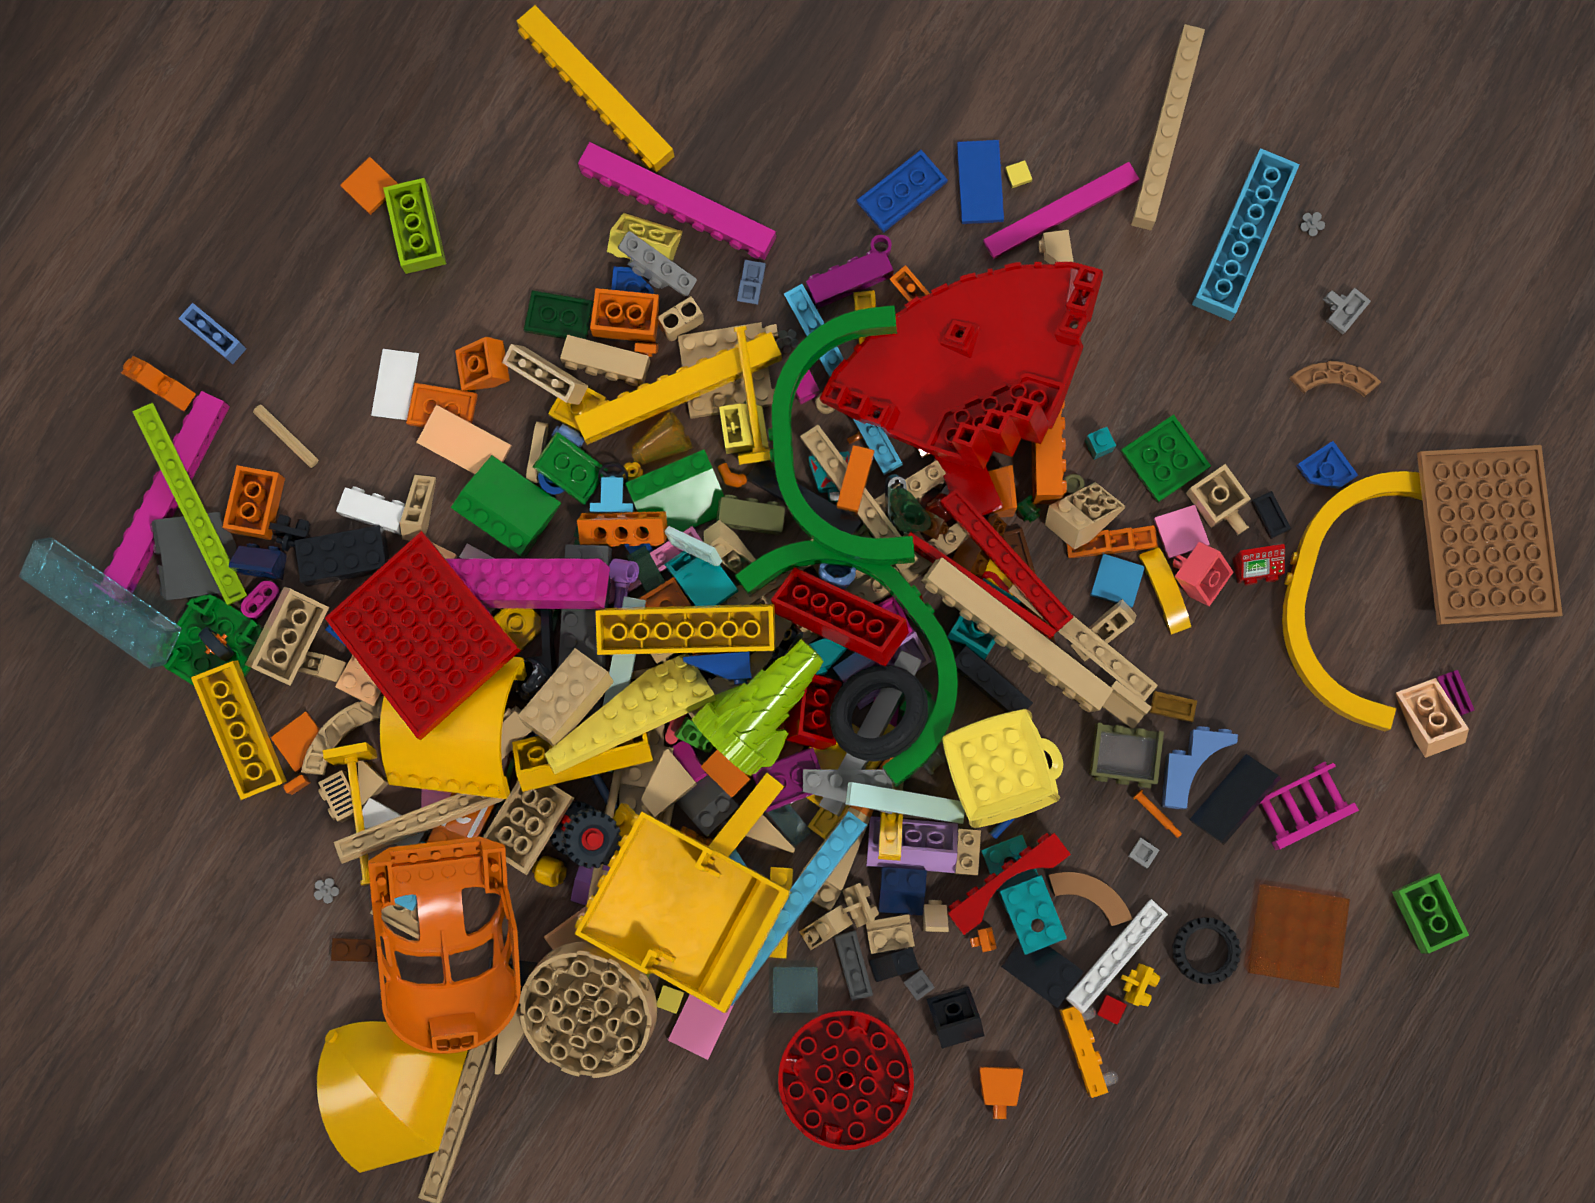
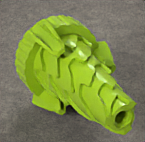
[692,639,824,776]

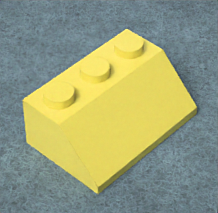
[607,213,683,262]

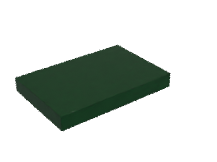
[524,290,594,340]

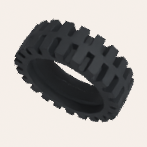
[1172,917,1241,984]

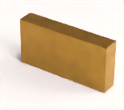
[1149,691,1197,723]

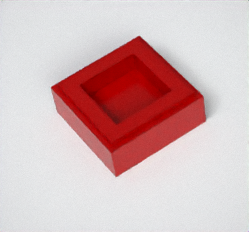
[1096,994,1127,1025]

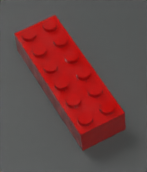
[771,567,909,667]

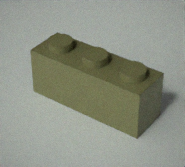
[716,495,785,536]

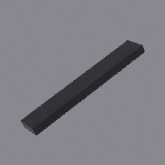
[746,462,863,535]

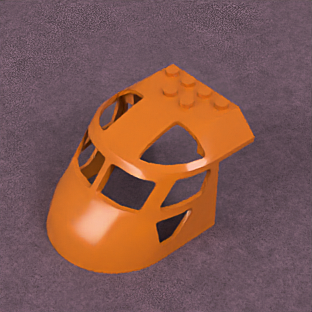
[368,837,521,1054]

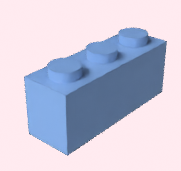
[178,303,246,364]

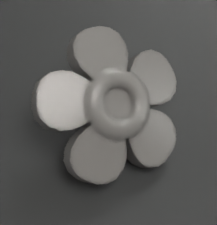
[1300,212,1325,236]
[314,878,339,904]

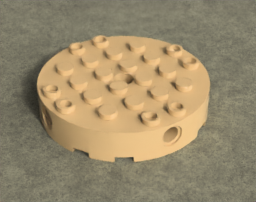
[519,942,657,1078]

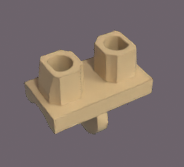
[842,883,879,928]

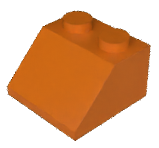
[455,337,510,391]
[987,465,1017,519]

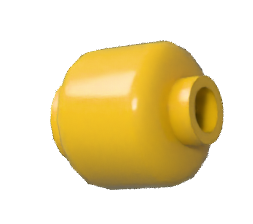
[532,856,567,887]

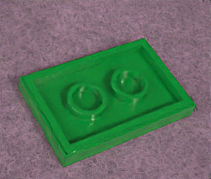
[532,432,608,505]

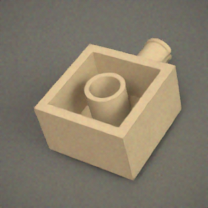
[1186,464,1251,536]

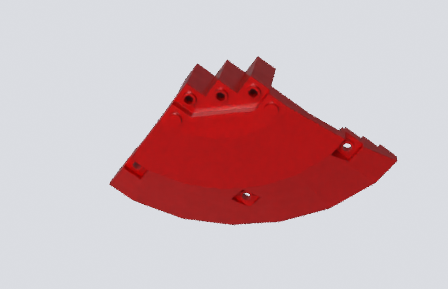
[819,262,1103,470]

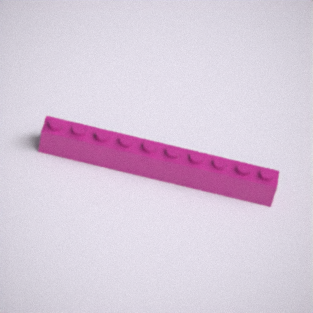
[578,142,776,260]
[102,391,230,595]

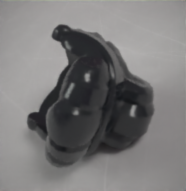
[516,658,551,701]

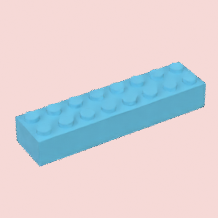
[1192,148,1300,321]

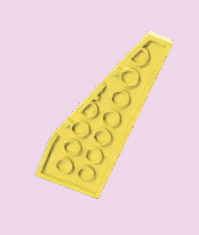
[544,653,716,774]

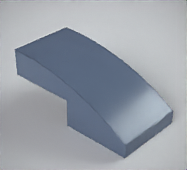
[737,260,766,305]

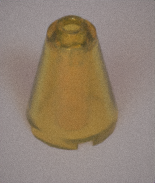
[631,411,693,464]

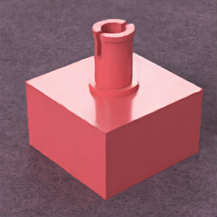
[1173,542,1233,606]

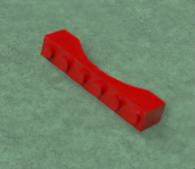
[947,833,1071,935]

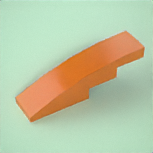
[1067,525,1158,558]

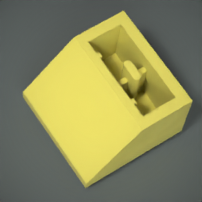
[719,404,769,454]

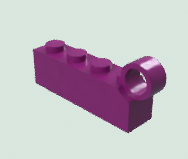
[806,235,894,309]

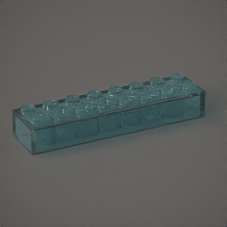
[19,537,182,669]

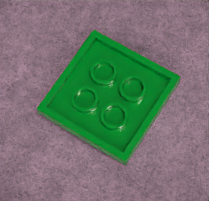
[1120,415,1211,503]

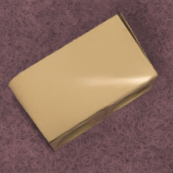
[657,296,704,341]

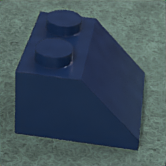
[229,543,287,580]
[879,867,927,916]

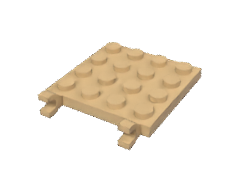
[678,322,778,419]

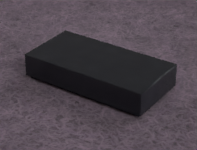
[1251,491,1291,539]

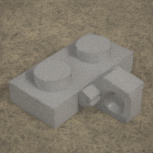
[1323,288,1371,335]

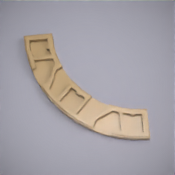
[301,696,384,775]

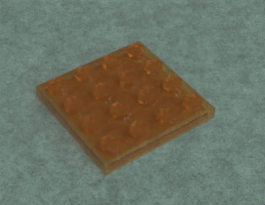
[1248,884,1350,988]

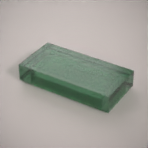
[627,546,665,593]

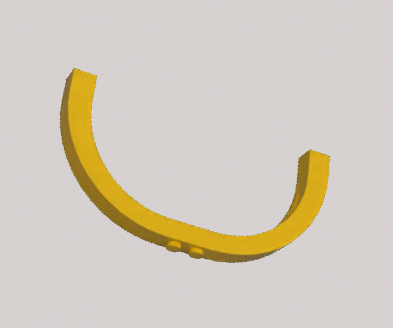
[1282,471,1422,731]

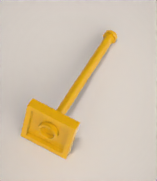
[734,326,774,465]
[323,742,377,886]

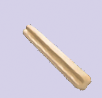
[253,405,319,468]

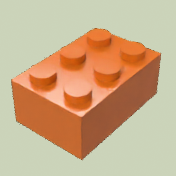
[222,465,285,540]

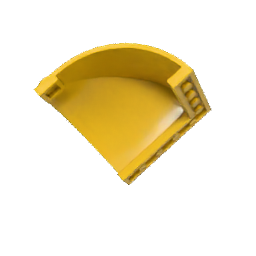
[317,1021,468,1173]

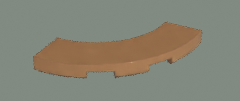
[1289,361,1381,397]
[1048,872,1133,926]

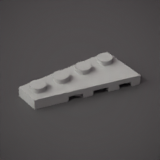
[803,769,892,814]

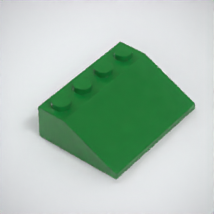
[625,450,724,540]
[451,455,561,556]

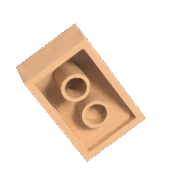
[1396,678,1469,758]

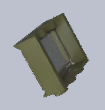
[1089,723,1164,788]

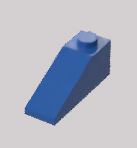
[683,652,752,685]

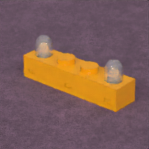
[1059,1005,1119,1098]

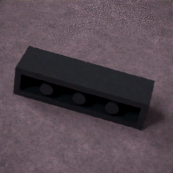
[955,646,1033,713]

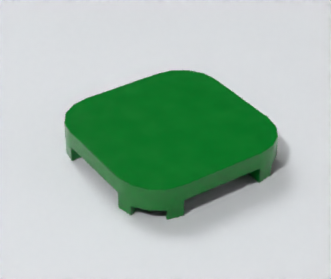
[159,595,263,686]

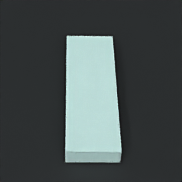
[664,526,722,566]

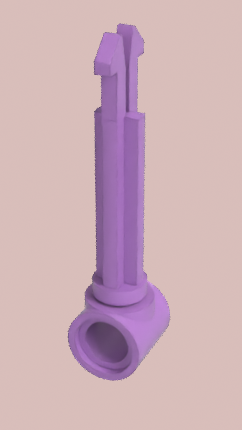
[609,558,639,656]

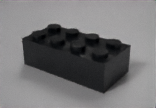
[295,525,390,587]

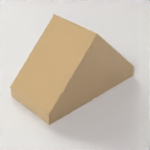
[358,761,388,806]

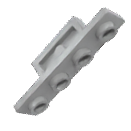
[618,231,697,297]

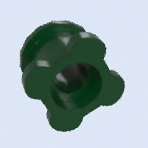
[1016,495,1041,523]

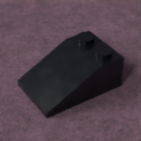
[1001,942,1084,1008]

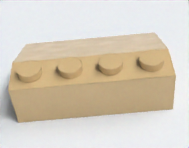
[483,781,574,875]

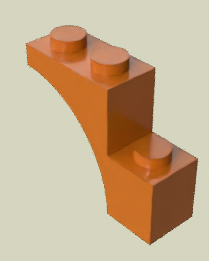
[121,356,196,411]

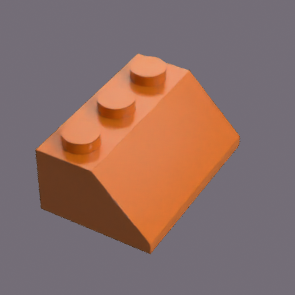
[590,288,659,343]

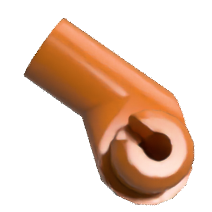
[717,463,747,487]

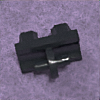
[268,514,311,552]

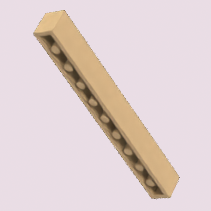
[1131,24,1205,230]
[921,558,1114,712]

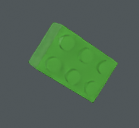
[1392,873,1469,954]

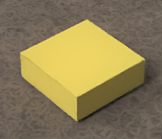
[1005,160,1032,188]
[657,985,685,1014]

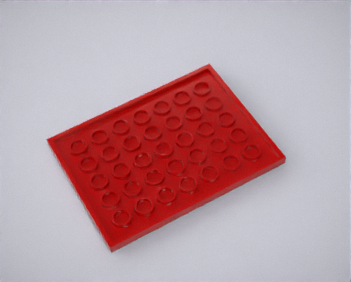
[325,531,521,740]

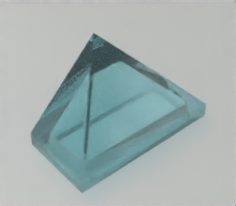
[767,804,812,847]

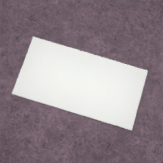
[371,349,419,420]

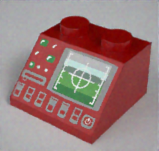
[1233,544,1285,586]

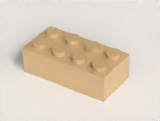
[245,587,329,686]
[518,648,614,746]

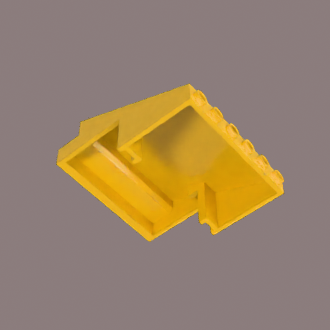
[575,811,791,1013]

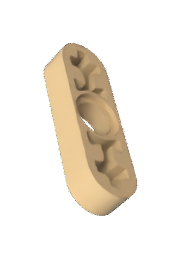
[526,422,548,483]

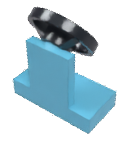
[590,462,635,513]

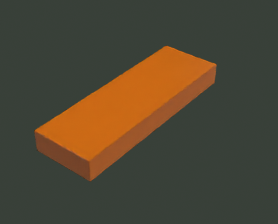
[837,445,875,513]

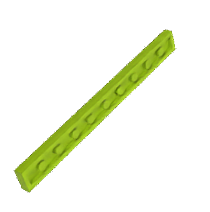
[132,403,247,605]

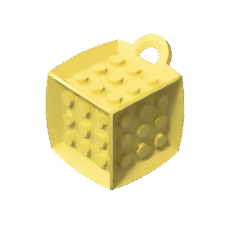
[942,709,1063,828]

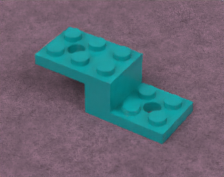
[981,835,1067,955]

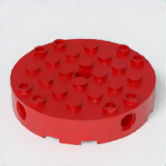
[778,1010,914,1150]

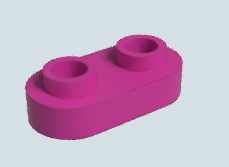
[241,581,279,619]

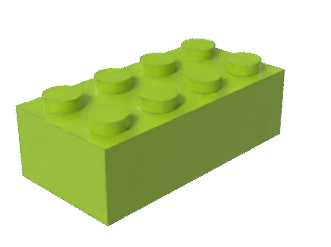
[383,178,446,274]

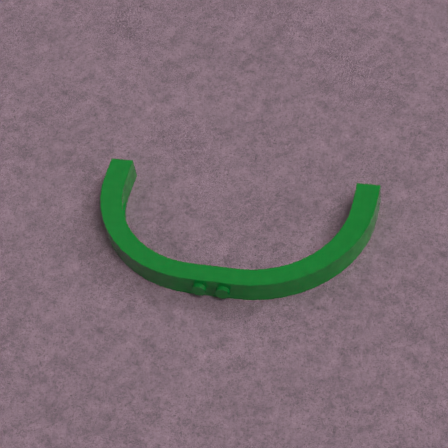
[768,306,915,565]
[735,540,958,787]

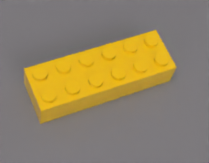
[191,660,287,800]
[512,726,653,792]

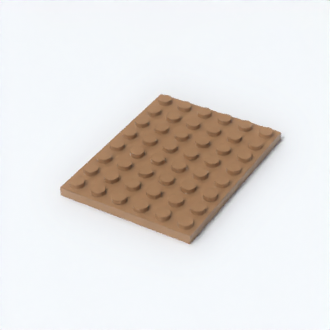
[1417,445,1563,625]

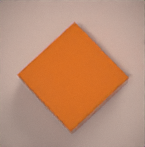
[283,775,311,795]

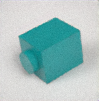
[1085,427,1116,460]

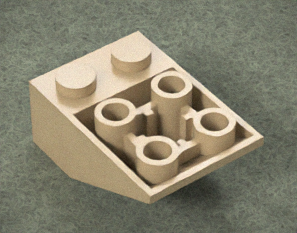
[1045,482,1125,549]

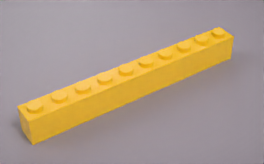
[517,5,674,172]
[575,332,782,445]

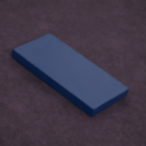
[957,140,1004,224]
[857,150,948,233]

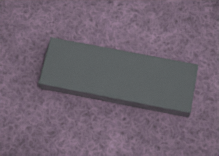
[834,930,873,1001]

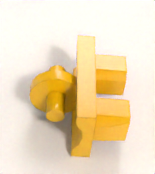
[1121,963,1160,1007]

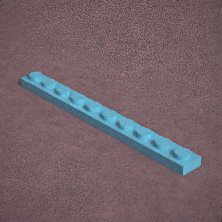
[784,284,903,475]
[731,811,867,1006]

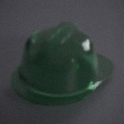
[889,488,931,534]

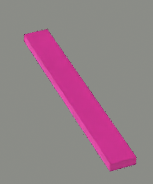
[983,162,1139,259]

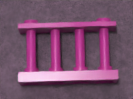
[1260,762,1359,850]

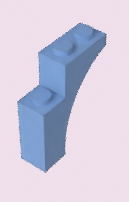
[1162,726,1238,810]

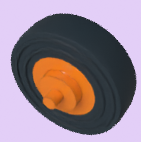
[198,627,234,661]

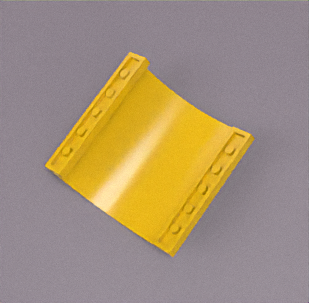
[380,657,527,799]

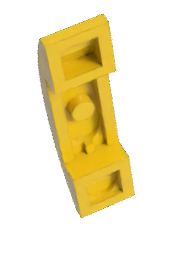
[1139,548,1191,635]

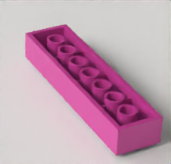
[446,559,610,609]

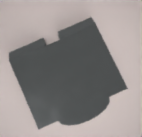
[150,512,237,600]

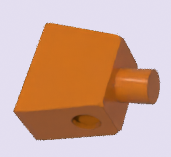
[979,1066,1023,1119]

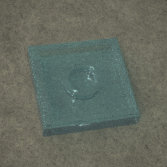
[773,967,818,1013]

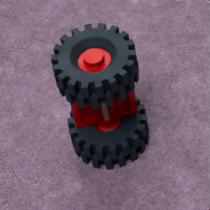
[549,800,622,869]

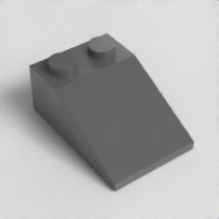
[676,774,739,837]

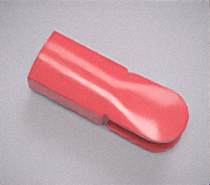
[665,714,687,745]

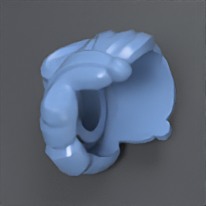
[819,563,856,590]

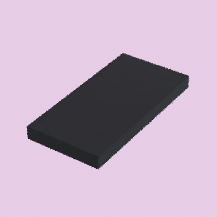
[1190,754,1281,845]

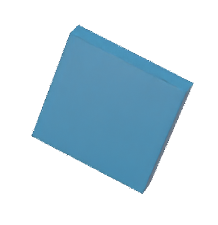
[1091,554,1145,608]

